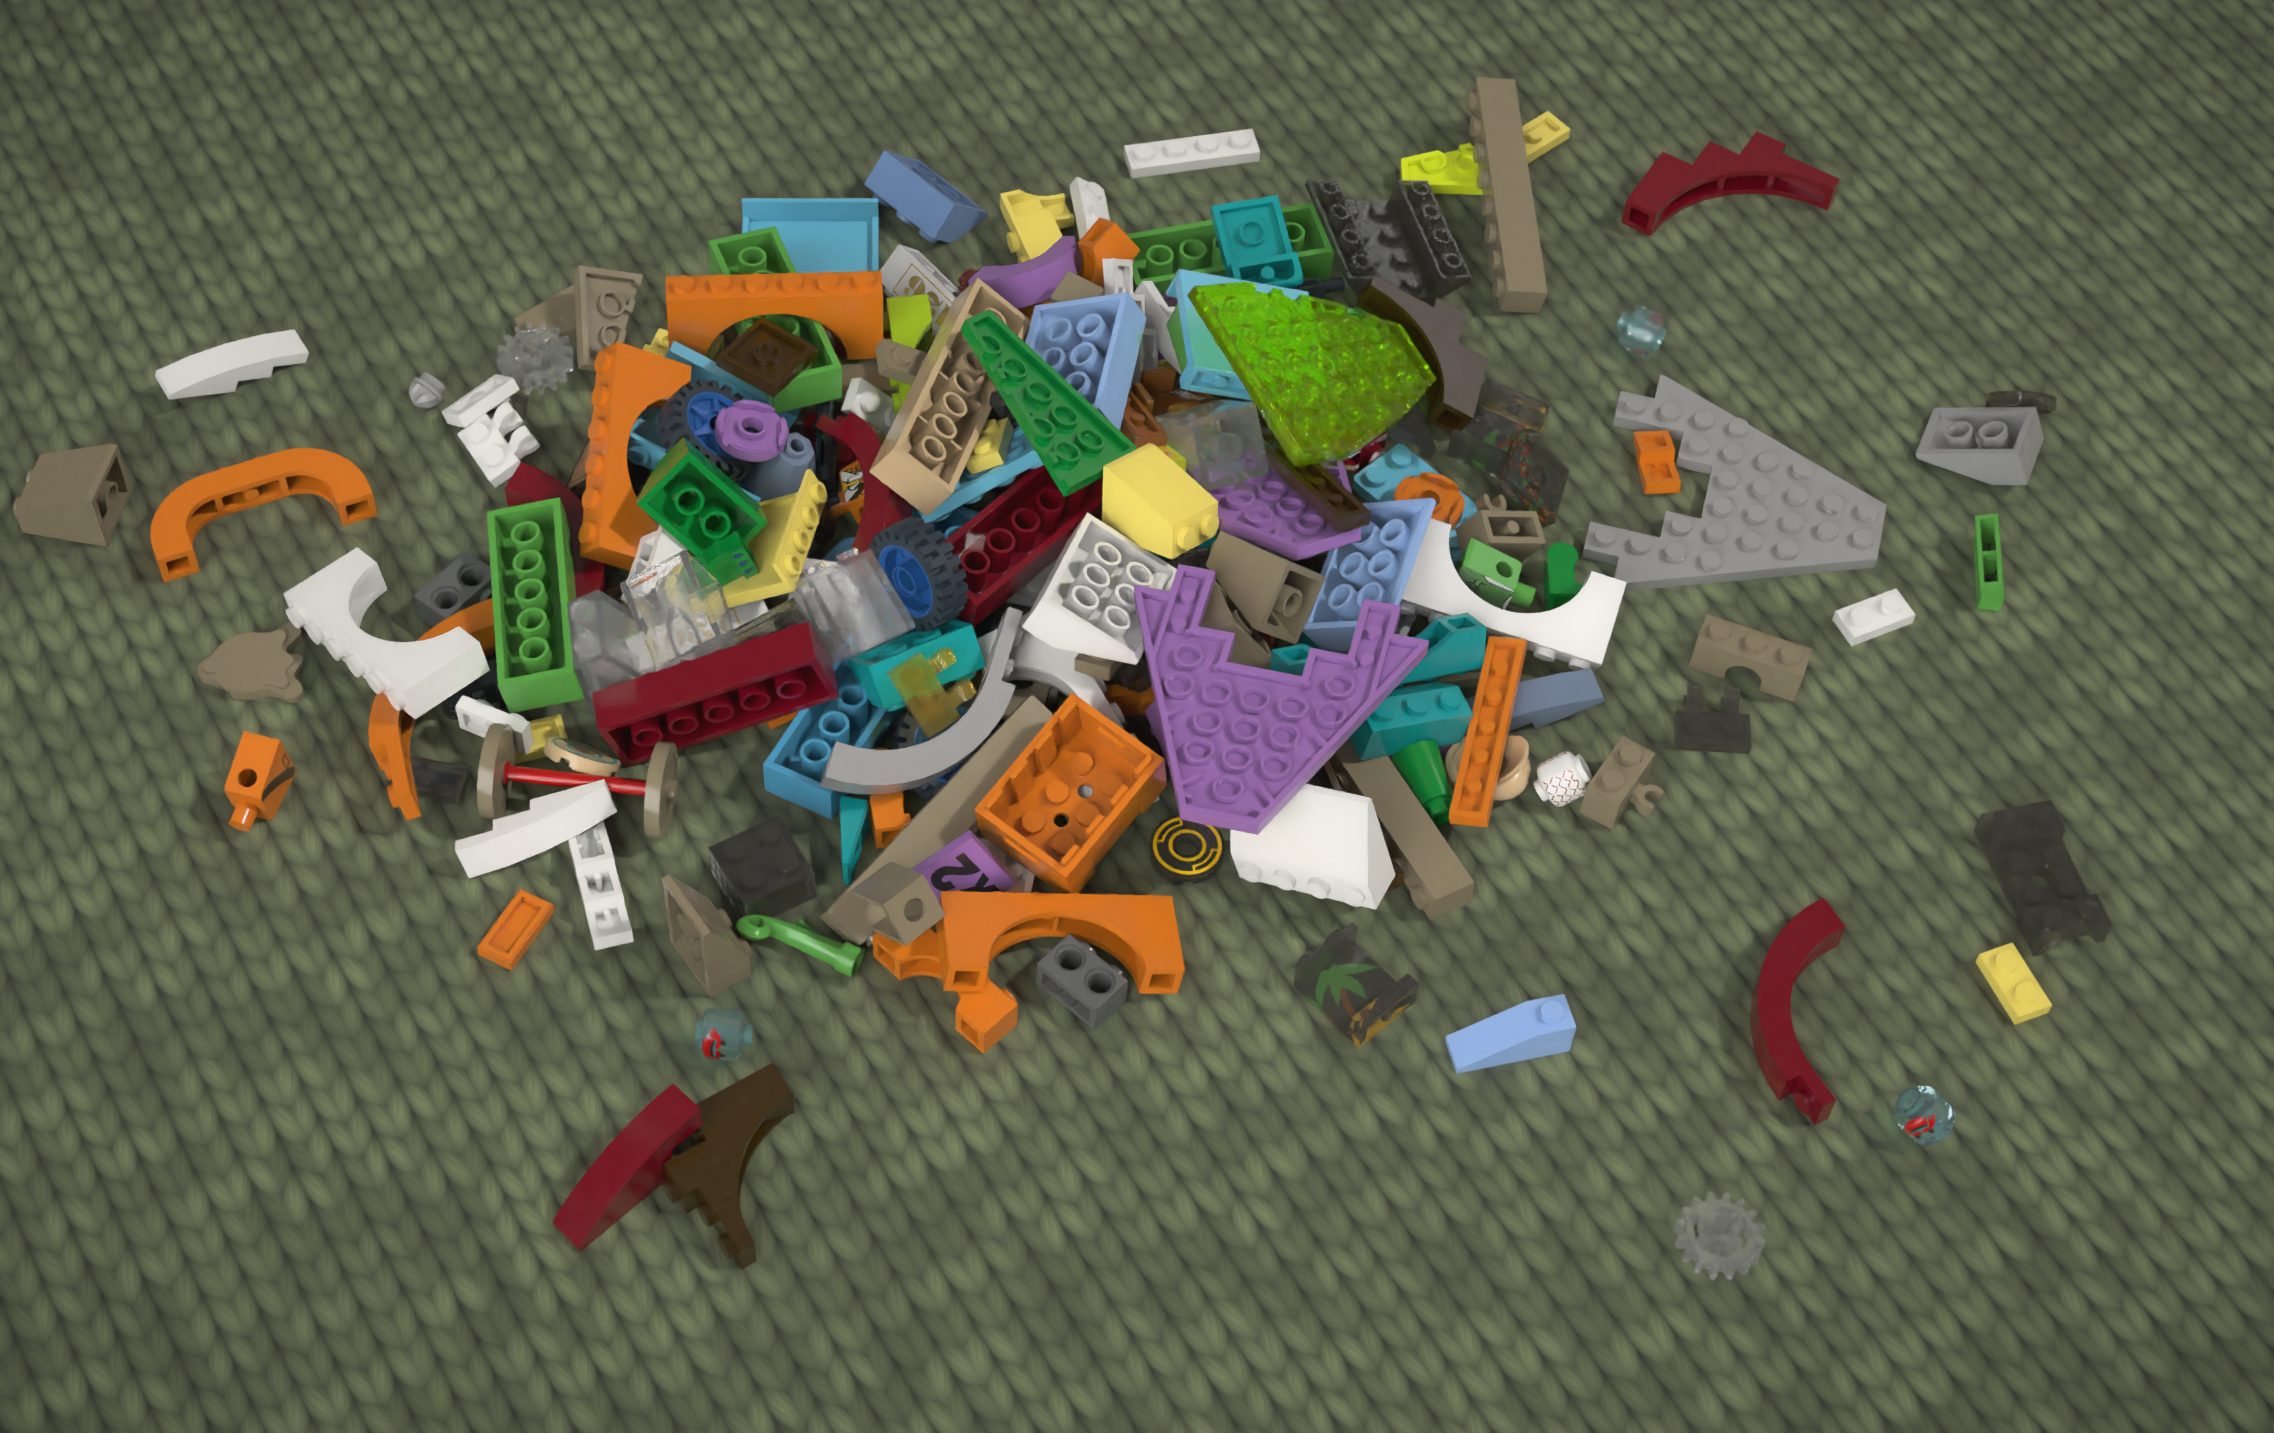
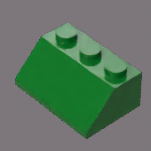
[636,437,768,556]

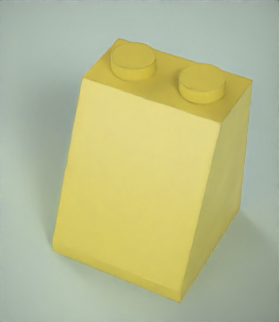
[1102,443,1219,559]

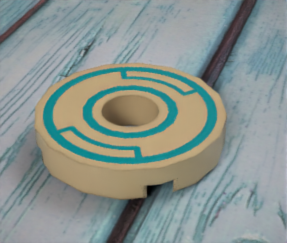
[544,737,621,777]

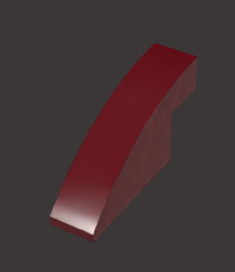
[552,1083,703,1252]

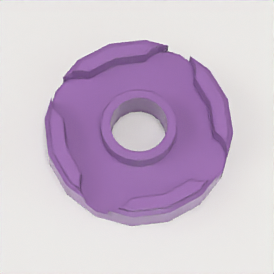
[714,400,789,462]

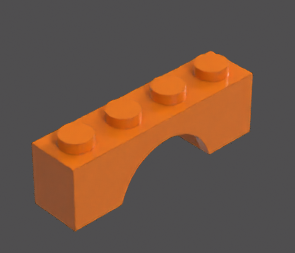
[1020,218,1140,332]
[872,927,1018,1054]

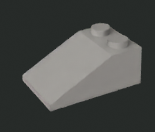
[1916,407,2044,486]

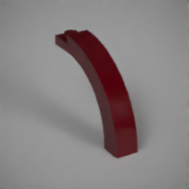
[815,412,913,593]
[505,462,607,635]
[1750,898,1846,1125]

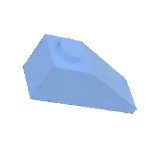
[1445,994,1577,1074]

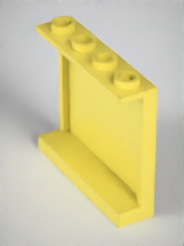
[661,469,828,620]

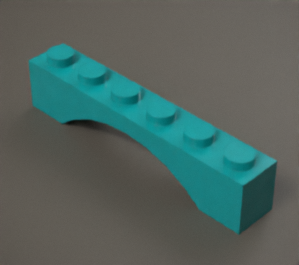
[1270,612,1487,687]

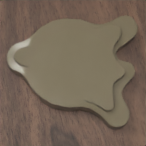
[197,622,304,703]

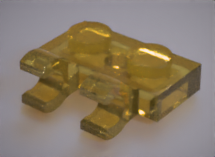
[886,647,977,738]

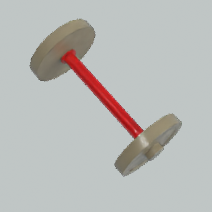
[477,723,678,839]

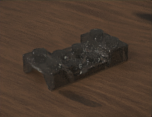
[1974,800,2112,957]

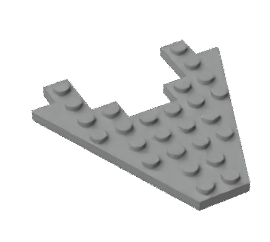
[1582,375,1887,592]

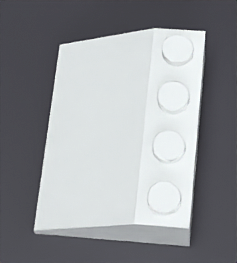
[1022,512,1177,665]
[1230,784,1396,910]

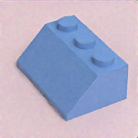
[864,150,989,243]

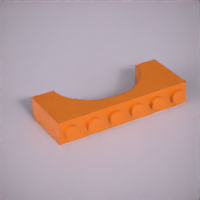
[666,271,883,360]
[578,341,692,571]
[936,890,1185,994]

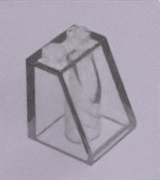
[1155,399,1270,491]
[795,548,916,665]
[620,550,738,671]
[567,589,656,713]

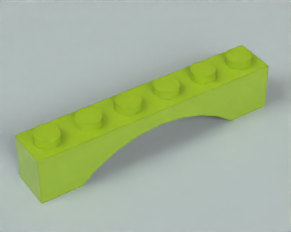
[883,294,933,415]

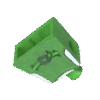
[1455,538,1536,610]

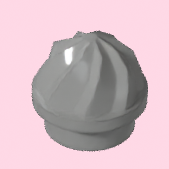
[409,372,446,409]

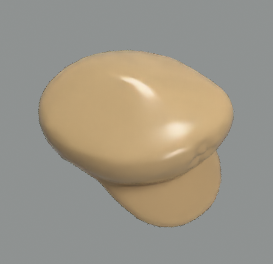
[1444,736,1531,800]

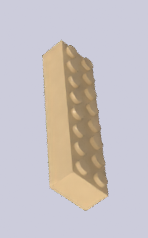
[869,277,1031,516]

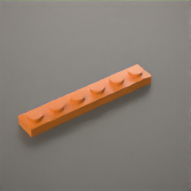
[1449,636,1527,828]

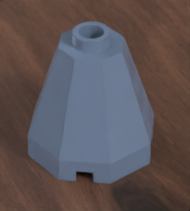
[740,433,816,502]

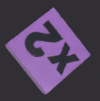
[911,830,1016,900]

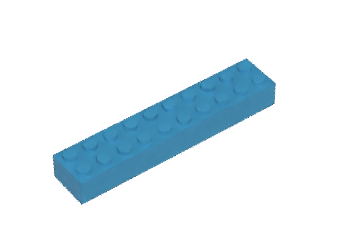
[763,506,978,820]

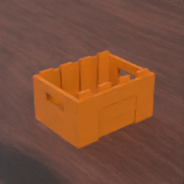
[974,693,1167,894]

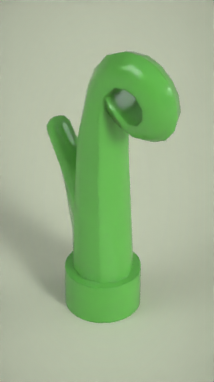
[736,914,865,978]

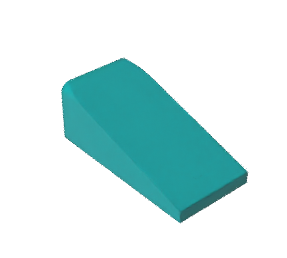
[840,796,870,885]

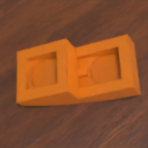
[1633,430,1681,494]

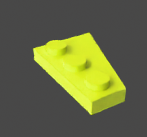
[1400,143,1482,195]

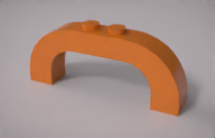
[150,448,378,583]

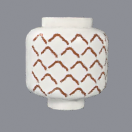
[1533,751,1593,807]

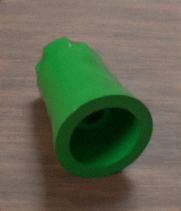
[1390,740,1454,827]

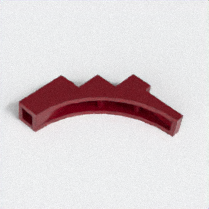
[1621,131,1840,236]

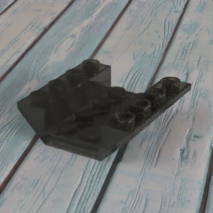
[1305,180,1472,305]

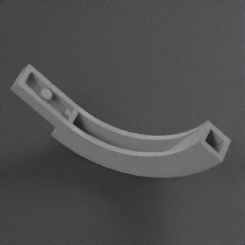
[819,607,1024,795]

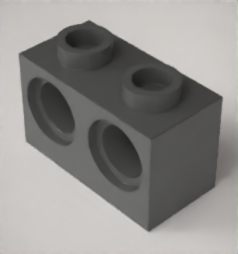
[414,551,492,628]
[1036,934,1128,1030]

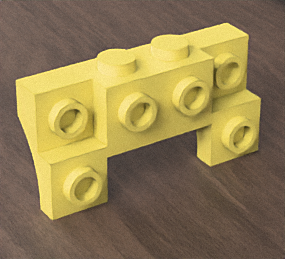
[1000,189,1081,276]

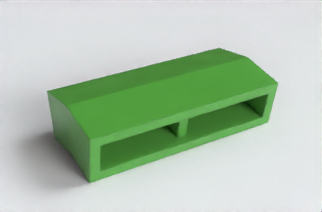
[1972,513,2005,611]

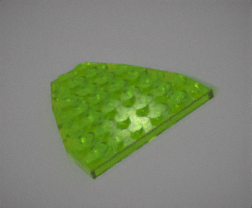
[1187,281,1436,467]

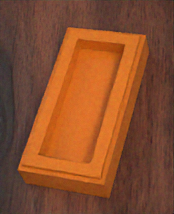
[477,889,555,971]

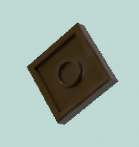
[716,317,818,398]

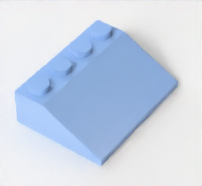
[1006,292,1147,431]
[1302,498,1436,652]

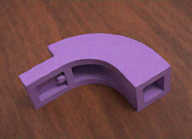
[968,236,1082,309]

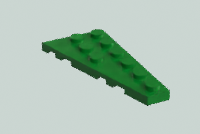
[960,309,1138,498]

